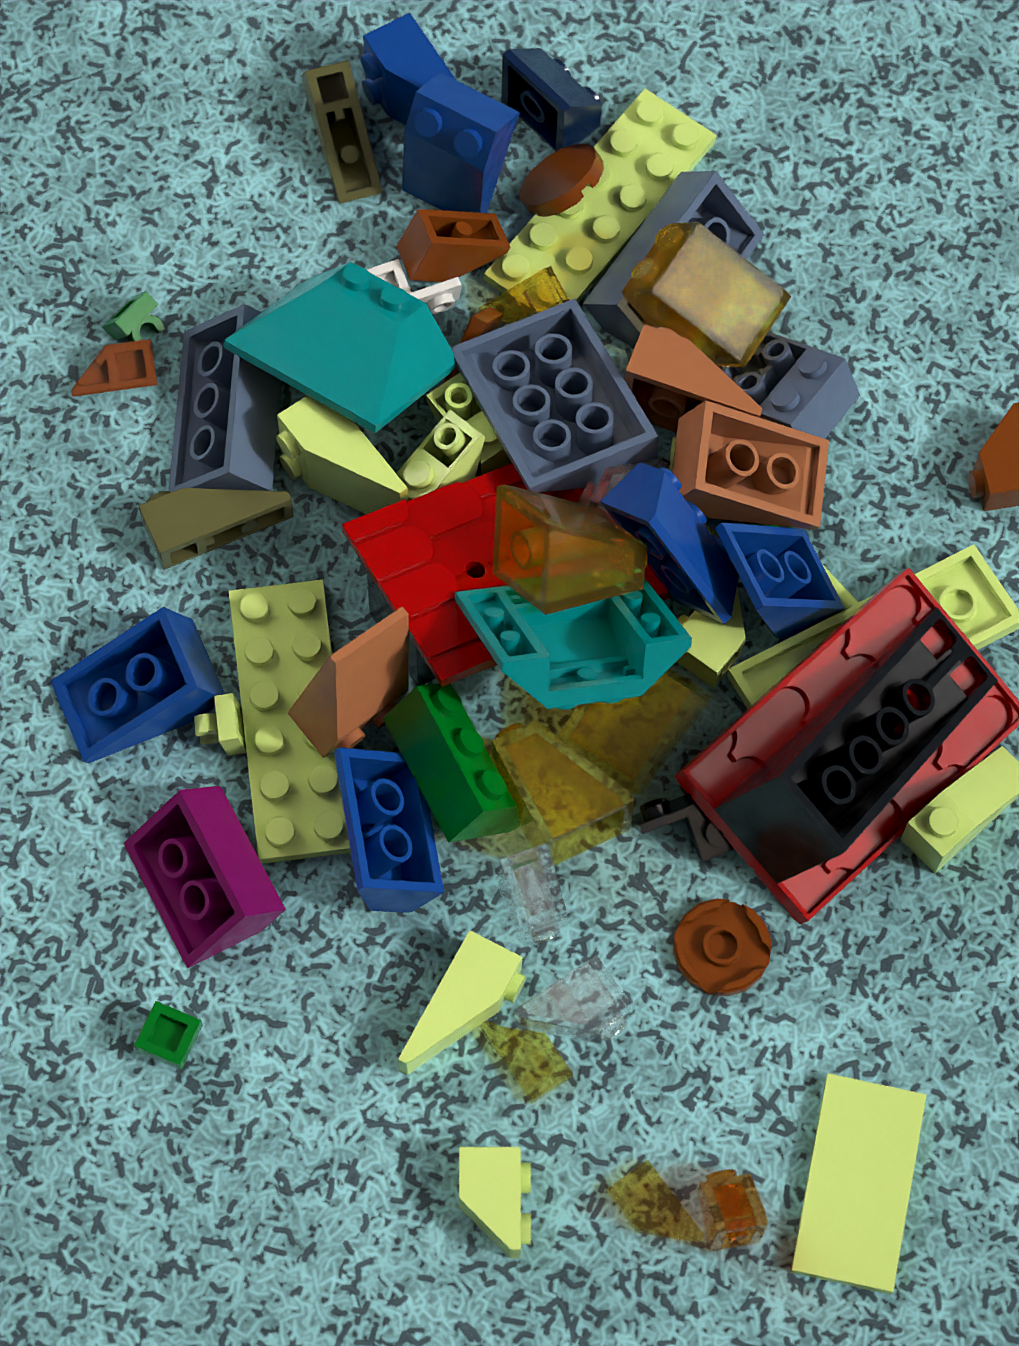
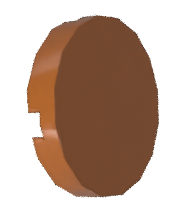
[519,144,604,217]
[673,898,772,997]

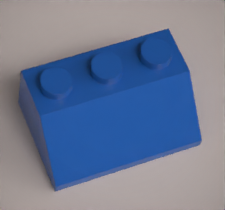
[600,462,739,624]
[334,747,444,913]

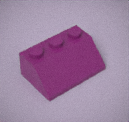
[123,786,286,968]

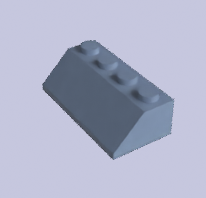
[583,171,765,348]
[169,304,281,492]

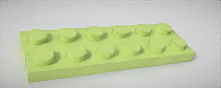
[484,88,717,314]
[727,544,1019,709]
[229,580,351,864]

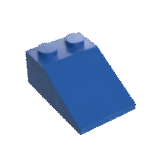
[360,12,456,125]
[402,72,520,213]
[715,523,845,639]
[50,607,225,764]

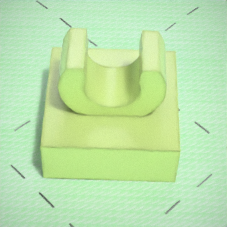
[194,693,247,755]

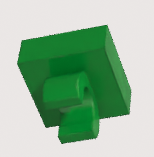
[102,291,165,342]
[134,1001,203,1070]

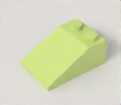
[276,395,408,514]

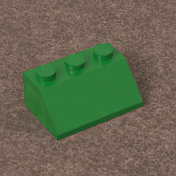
[383,683,520,843]

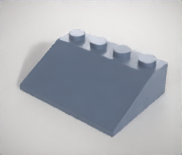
[450,299,658,494]

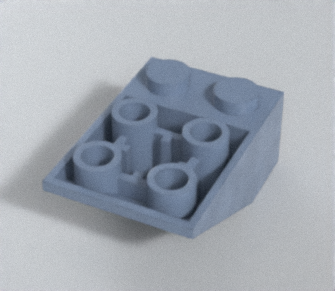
[709,321,860,439]

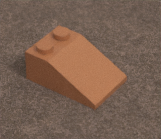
[624,324,763,433]
[672,401,829,530]
[288,606,409,758]

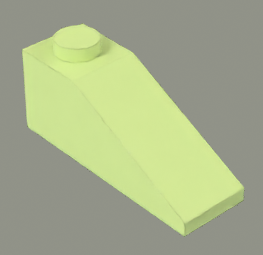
[900,746,1019,873]
[398,930,526,1075]

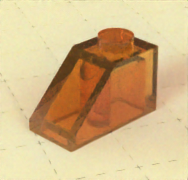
[697,1169,768,1252]

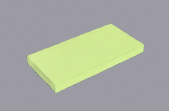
[790,1073,927,1295]

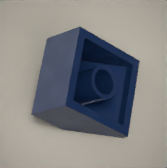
[501,48,602,151]

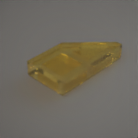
[479,266,570,324]
[480,1021,573,1104]
[607,1160,704,1243]

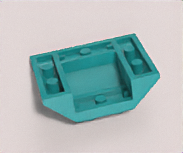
[223,262,457,433]
[455,570,692,710]

